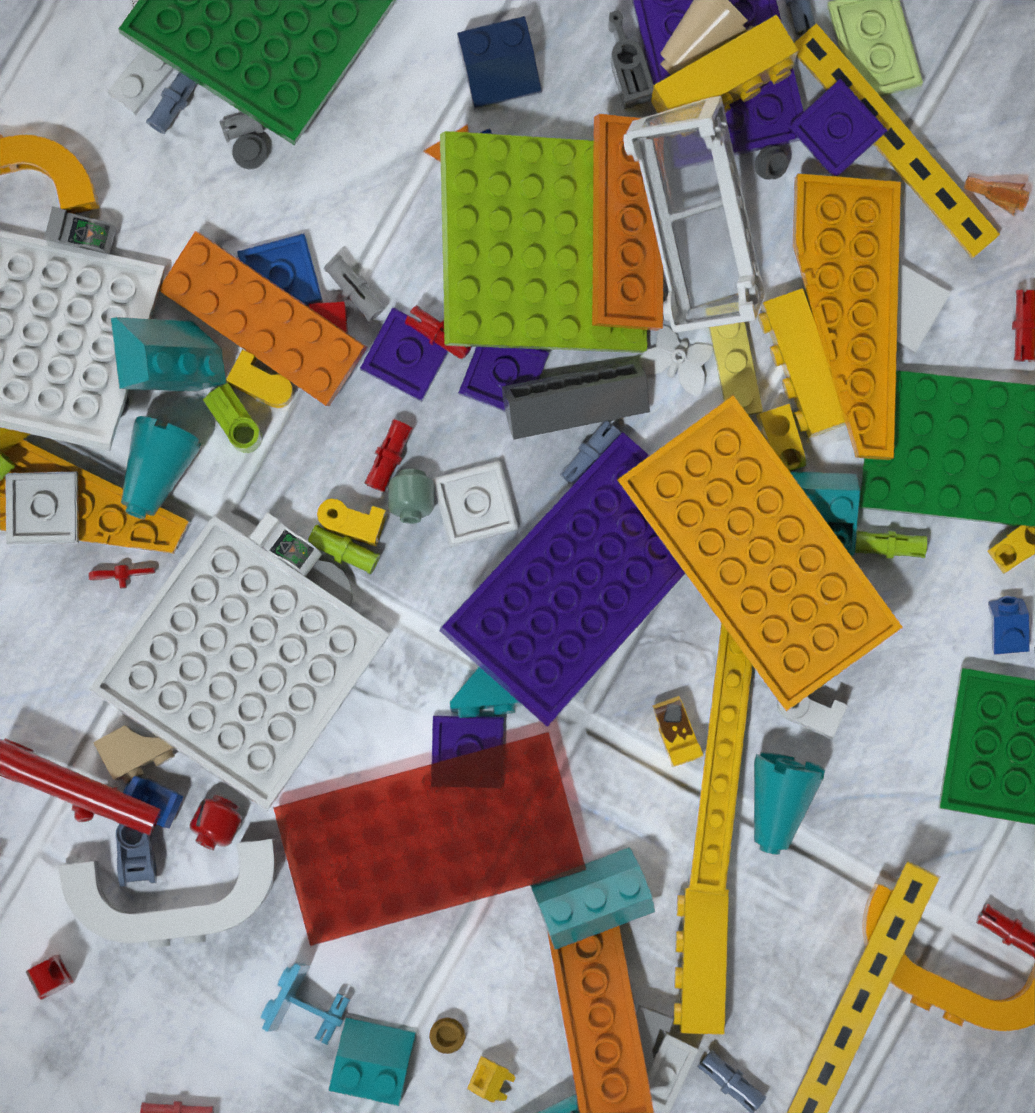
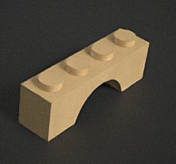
[93,725,176,784]

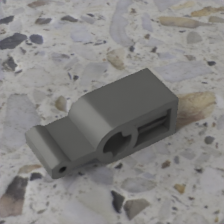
[608,10,654,109]

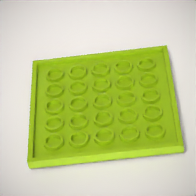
[440,131,647,353]

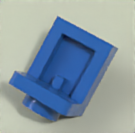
[988,596,1030,655]
[123,776,184,829]

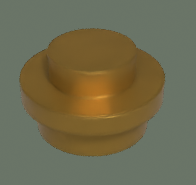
[429,1017,465,1054]

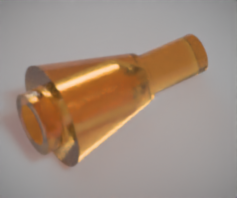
[964,176,1030,217]

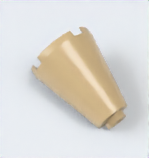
[660,0,754,75]

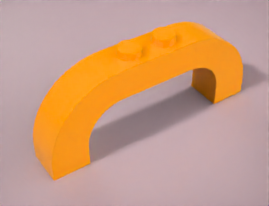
[0,134,100,214]
[862,883,1035,1031]

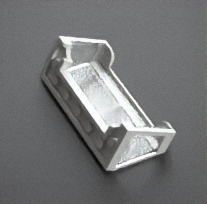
[624,96,765,333]

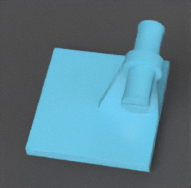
[261,963,351,1045]

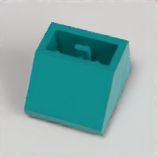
[789,471,860,556]
[450,667,522,718]

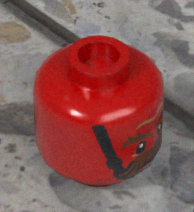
[189,795,242,851]

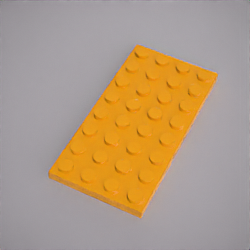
[617,395,903,711]

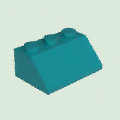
[111,317,226,392]
[530,847,655,950]

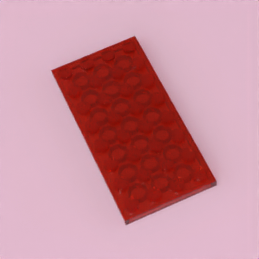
[273,732,586,946]

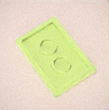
[827,0,923,97]

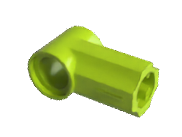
[203,383,262,453]

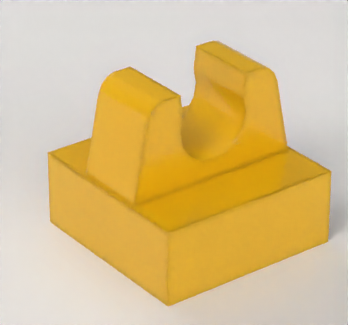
[467,1056,515,1103]

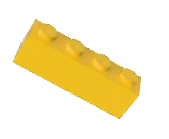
[757,288,846,439]
[673,888,729,1035]

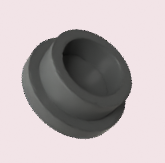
[232,134,267,170]
[755,145,788,180]

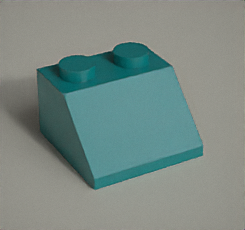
[328,1017,416,1106]

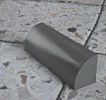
[502,360,650,440]

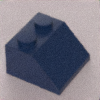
[457,16,542,109]

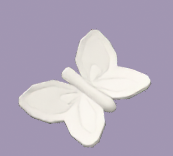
[638,325,713,396]

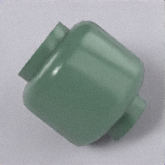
[388,469,434,524]

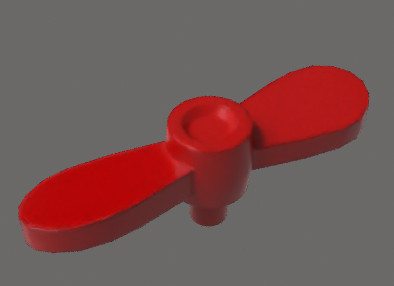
[88,565,156,589]

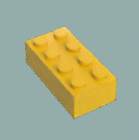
[651,15,798,137]

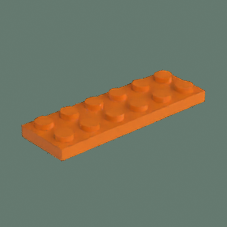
[592,114,664,331]
[159,231,368,406]
[547,926,654,1113]

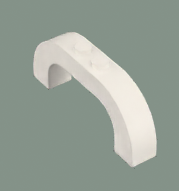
[58,839,277,948]

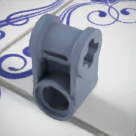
[115,824,157,887]

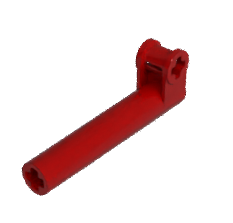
[0,738,161,836]

